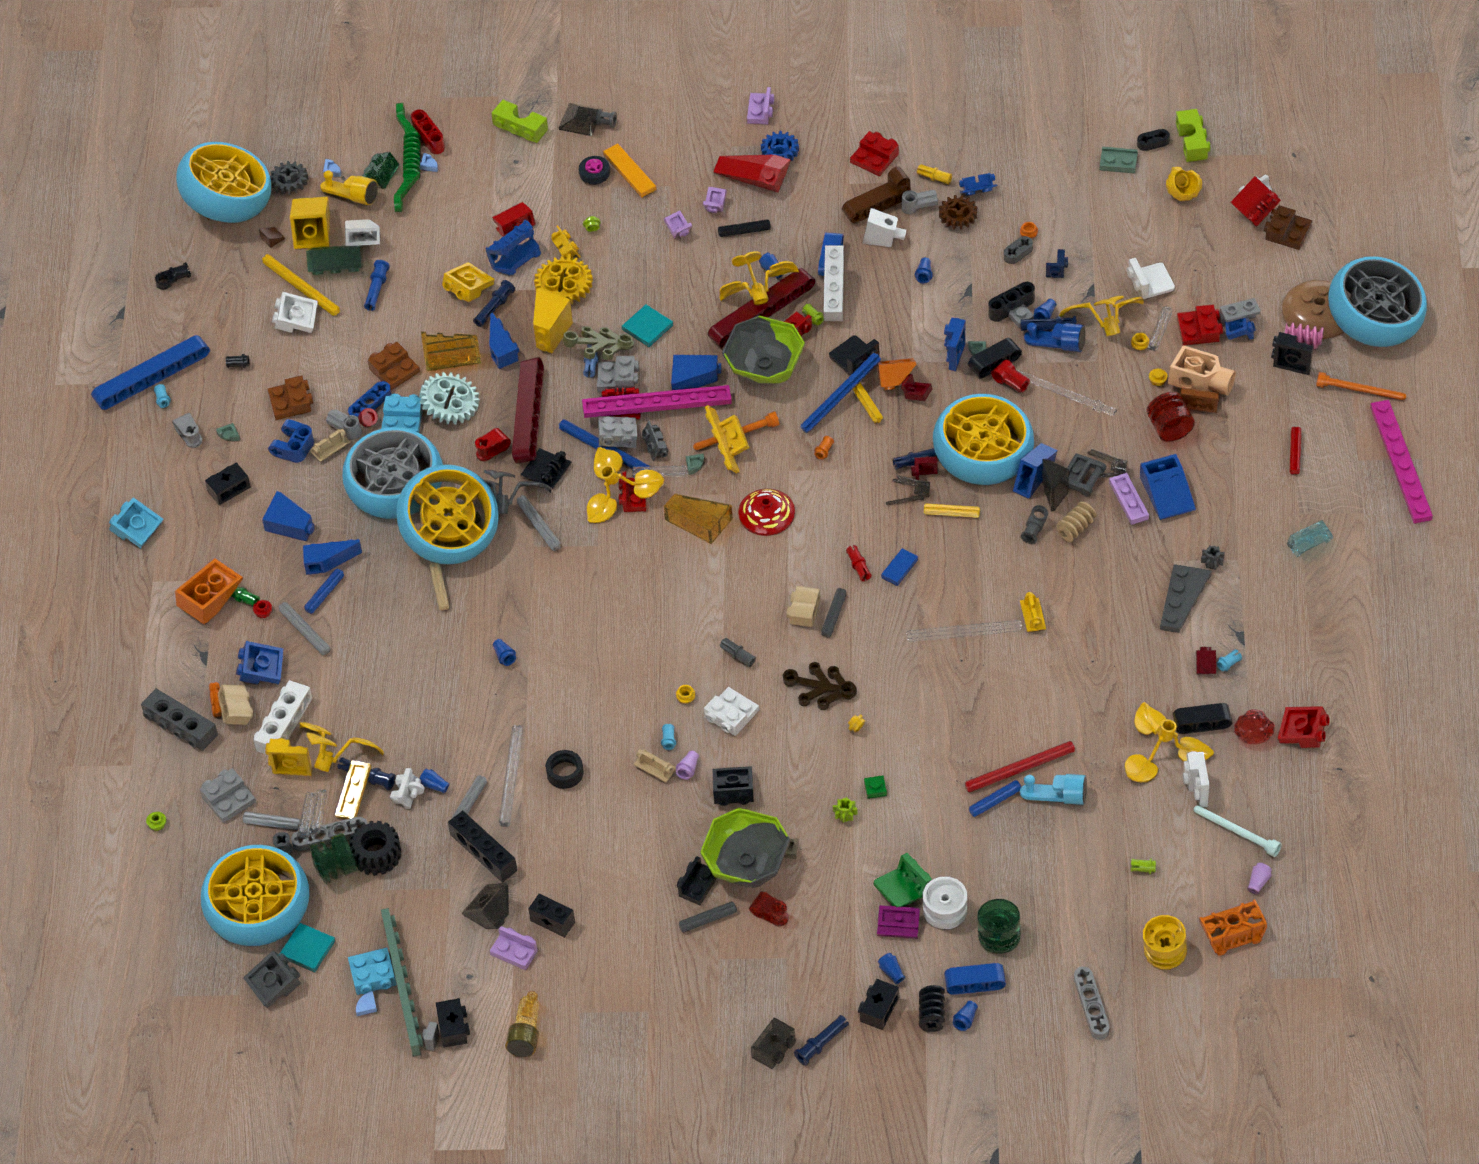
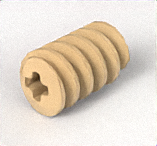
[1056,502,1097,543]

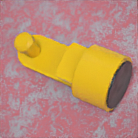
[320,170,378,205]

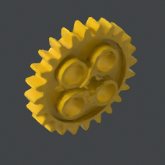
[534,256,593,305]

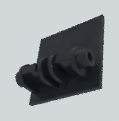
[521,448,572,489]

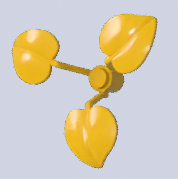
[719,251,799,305]
[1059,296,1144,337]
[587,447,664,523]
[1124,702,1214,782]
[299,722,384,772]

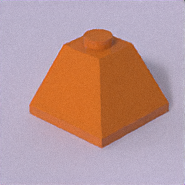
[877,358,916,390]

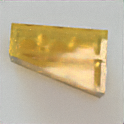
[421,331,481,371]
[663,494,733,544]

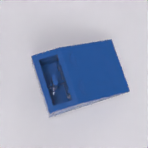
[1140,454,1196,520]

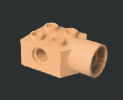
[1168,345,1236,396]

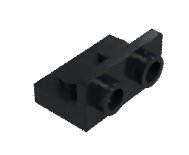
[677,856,717,905]

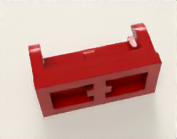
[492,202,536,237]

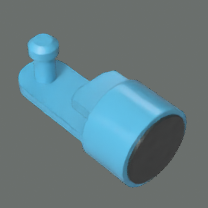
[1020,774,1087,805]

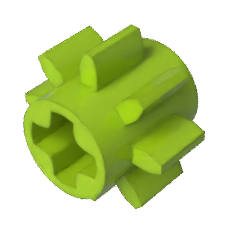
[833,797,858,823]

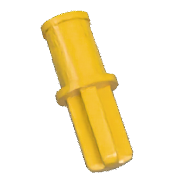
[917,164,952,185]

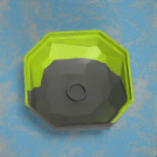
[722,316,805,384]
[700,808,790,888]

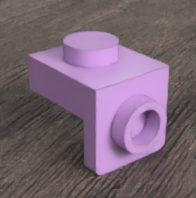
[703,187,727,213]
[664,211,692,238]

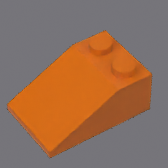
[175,559,243,625]

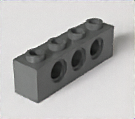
[141,688,218,751]

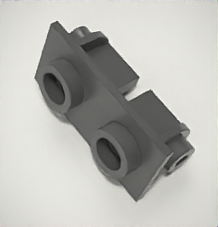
[642,421,668,461]

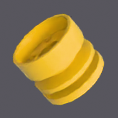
[1143,915,1187,970]

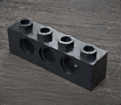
[448,810,517,883]

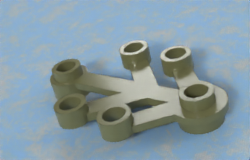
[563,326,634,360]

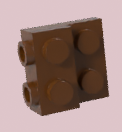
[1264,205,1313,250]

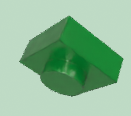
[864,775,887,799]

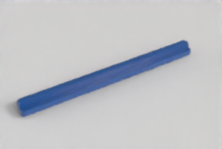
[800,353,881,433]
[559,419,652,472]

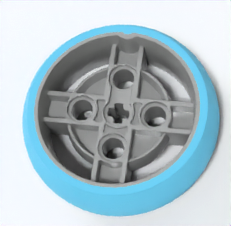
[342,427,443,519]

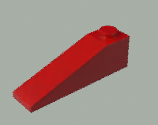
[713,155,791,193]

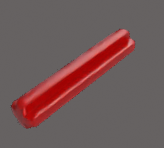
[1289,426,1301,475]

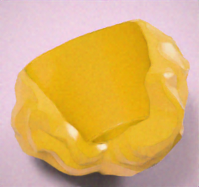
[1166,167,1203,201]

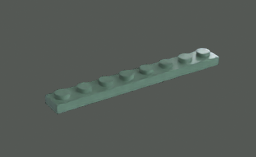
[381,908,423,1057]

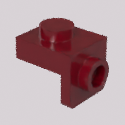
[901,374,933,401]
[911,456,938,483]
[1195,647,1216,674]

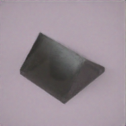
[1042,459,1069,512]

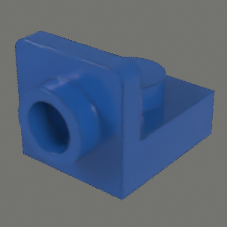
[1225,317,1256,340]

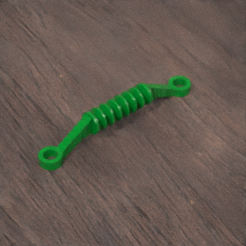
[394,103,421,212]

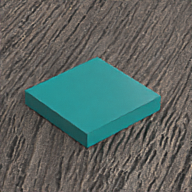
[622,304,673,347]
[280,923,335,972]

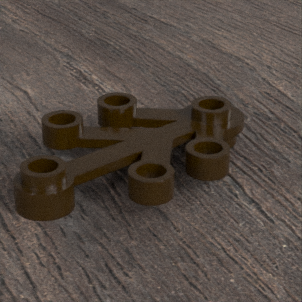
[783,662,857,710]

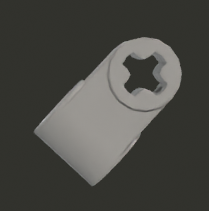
[172,413,202,448]

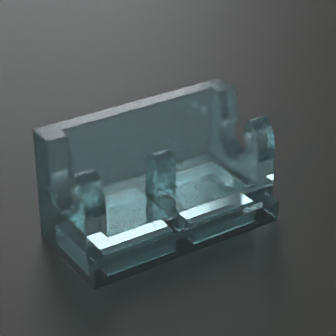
[1287,520,1334,557]

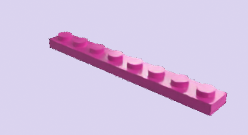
[582,385,732,418]
[1370,400,1433,524]

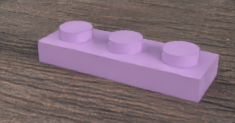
[1109,473,1149,525]

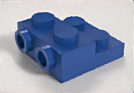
[944,317,966,371]
[236,641,284,685]

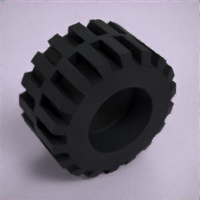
[349,820,402,876]

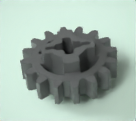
[270,161,309,195]

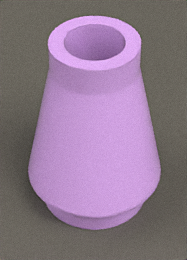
[676,751,699,780]
[1247,863,1272,894]

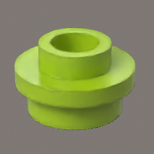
[583,216,601,232]
[146,812,166,831]

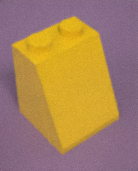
[290,197,330,249]
[533,288,573,353]

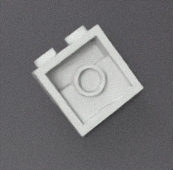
[272,292,318,333]
[704,687,759,736]
[1183,751,1209,808]

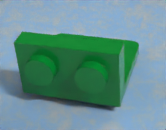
[873,853,932,907]

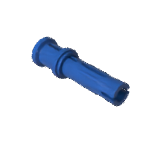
[364,260,390,311]

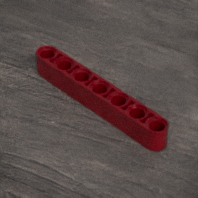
[707,268,816,348]
[512,357,544,464]

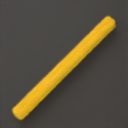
[262,254,340,316]

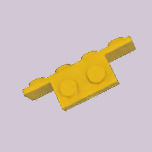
[705,405,750,474]

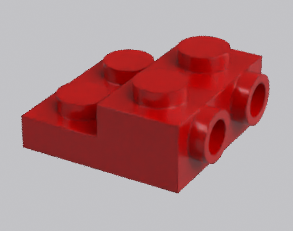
[850,131,899,177]
[1177,304,1223,346]
[1278,706,1330,748]

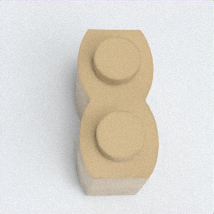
[787,586,821,627]
[218,685,253,725]

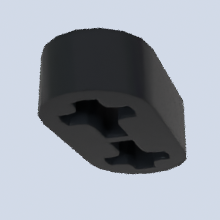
[1137,129,1170,151]

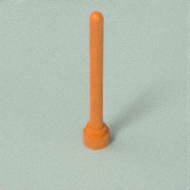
[1316,372,1406,400]
[693,411,780,450]

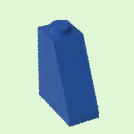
[671,355,722,390]
[1013,443,1058,499]
[262,491,315,541]

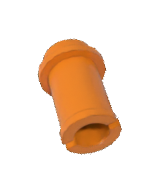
[814,436,834,460]

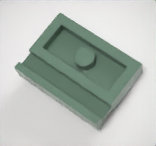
[1099,146,1138,173]

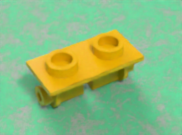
[551,225,581,260]
[1020,592,1046,632]

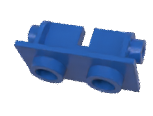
[959,173,997,196]

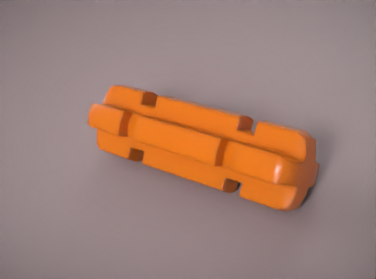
[209,682,222,717]

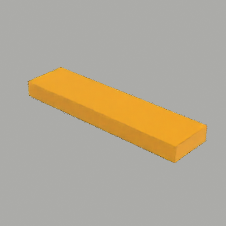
[603,143,656,198]

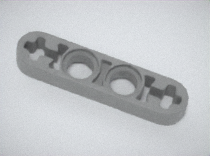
[291,817,368,851]
[1074,967,1109,1040]

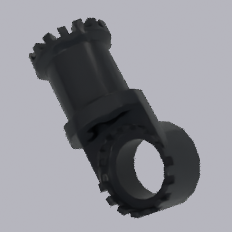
[155,262,191,290]

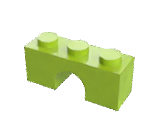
[491,99,548,143]
[1176,109,1211,162]

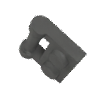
[1059,453,1107,497]

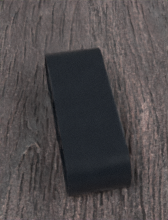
[988,281,1035,322]
[968,338,1022,378]
[1173,703,1233,734]

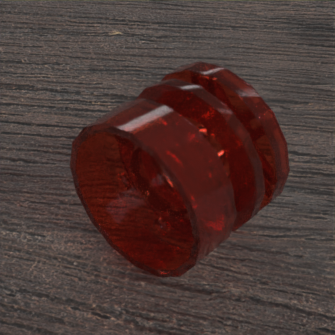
[1146,392,1195,442]

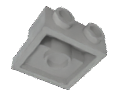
[597,356,639,392]
[598,416,637,448]
[200,768,256,823]

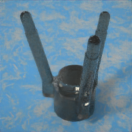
[1087,449,1128,478]
[886,476,930,505]

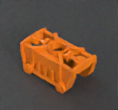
[1199,899,1267,956]

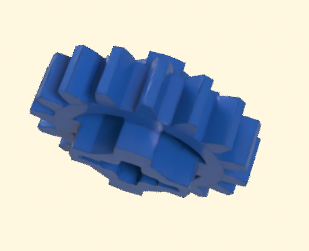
[761,131,799,161]

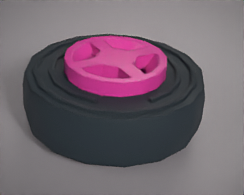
[578,156,611,185]

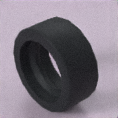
[545,750,584,789]

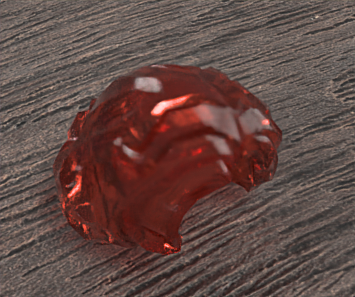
[1234,709,1275,744]

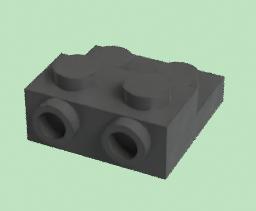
[243,950,301,1008]

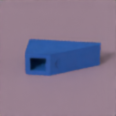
[489,313,520,369]
[303,539,362,575]

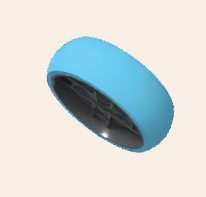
[1328,257,1427,347]

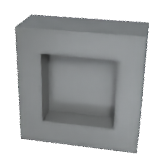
[1009,304,1034,328]
[422,1022,439,1051]

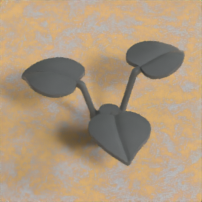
[483,470,551,514]

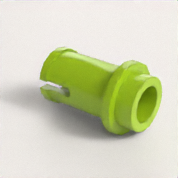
[802,304,824,325]
[1131,858,1156,874]

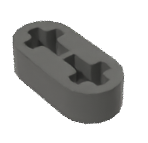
[1004,236,1033,264]

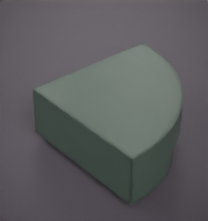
[968,341,986,355]
[216,423,240,441]
[685,453,704,475]

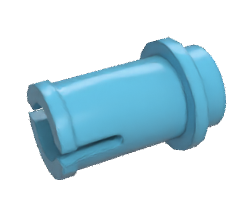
[154,384,171,408]
[1216,649,1242,671]
[661,724,676,750]

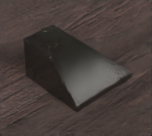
[559,103,603,136]
[462,883,509,929]

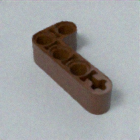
[842,166,911,223]

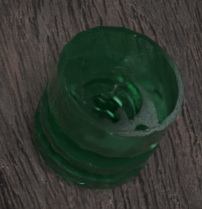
[310,832,358,884]
[977,899,1021,954]

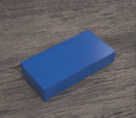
[881,548,918,586]

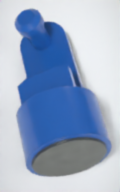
[1024,323,1086,352]

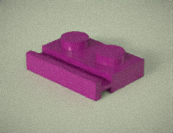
[877,905,920,939]

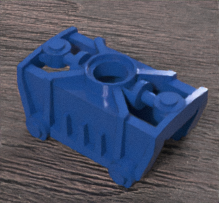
[485,220,541,275]

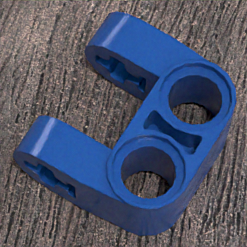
[268,419,314,463]

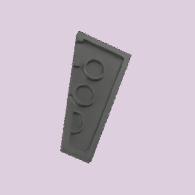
[1160,564,1212,633]

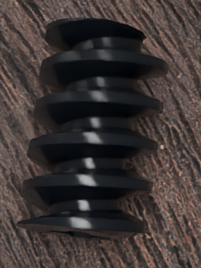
[919,985,945,1032]

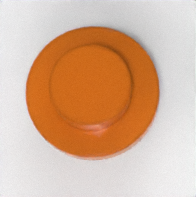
[1020,222,1038,238]

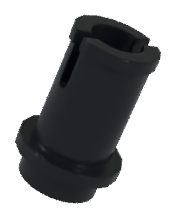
[226,354,250,368]

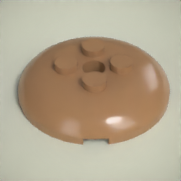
[1282,280,1351,339]

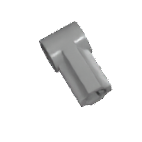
[901,190,938,214]
[326,409,362,440]

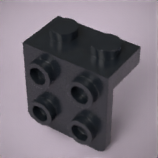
[829,335,880,375]

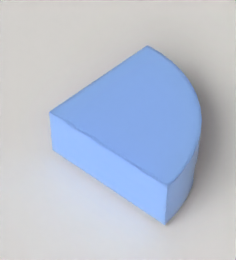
[420,153,438,172]
[323,159,341,177]
[356,991,377,1016]

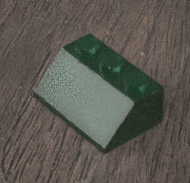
[306,245,363,275]

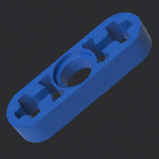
[348,381,391,417]

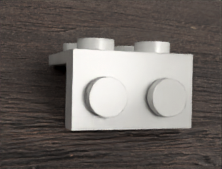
[1127,258,1175,299]

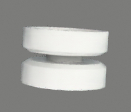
[923,877,967,929]

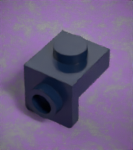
[1046,249,1068,278]

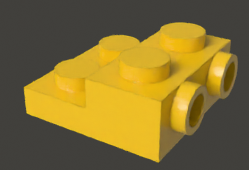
[442,262,495,302]
[265,738,313,776]

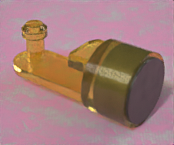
[505,991,540,1057]

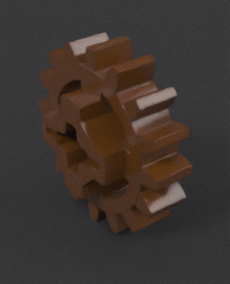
[939,195,977,230]

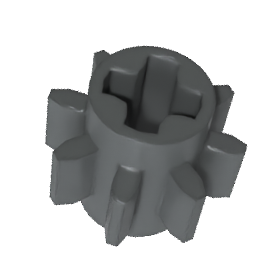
[1201,545,1225,570]

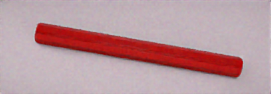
[965,741,1075,792]

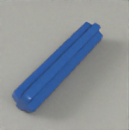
[304,568,344,614]
[969,780,1021,817]

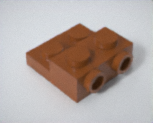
[368,341,420,390]
[267,375,313,420]

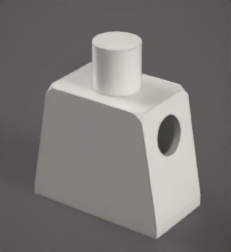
[863,208,906,247]
[345,219,380,246]

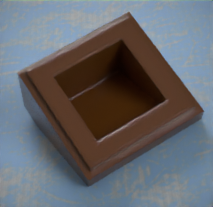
[259,227,285,248]

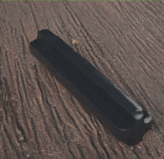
[718,219,771,237]

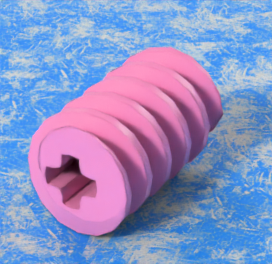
[1285,322,1324,350]

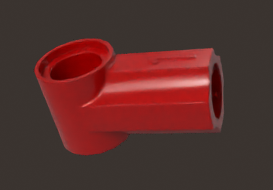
[991,360,1030,393]

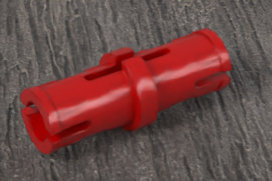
[846,545,872,581]

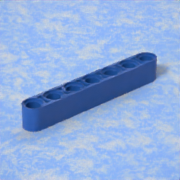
[91,335,210,410]

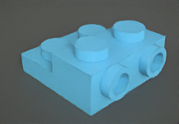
[381,394,423,433]
[109,497,163,548]
[348,948,397,995]

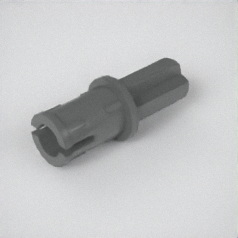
[720,638,756,667]

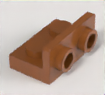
[1179,388,1219,413]

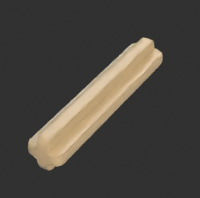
[430,563,449,611]

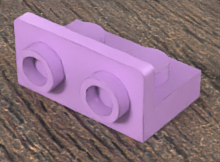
[747,87,774,124]
[490,926,538,970]

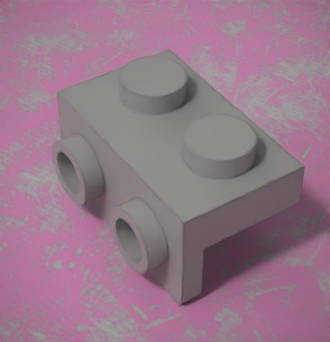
[1219,298,1260,326]

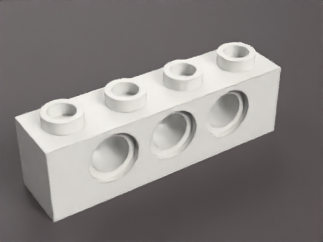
[824,246,844,321]
[253,680,312,754]

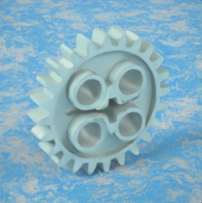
[419,372,480,425]

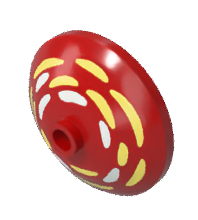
[738,488,795,536]

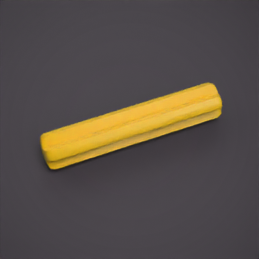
[852,382,883,423]
[924,503,980,518]

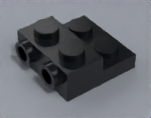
[1271,332,1314,375]
[712,766,754,806]

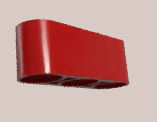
[411,109,445,154]

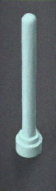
[1194,805,1282,857]

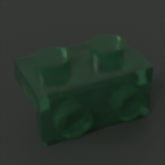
[362,152,399,189]

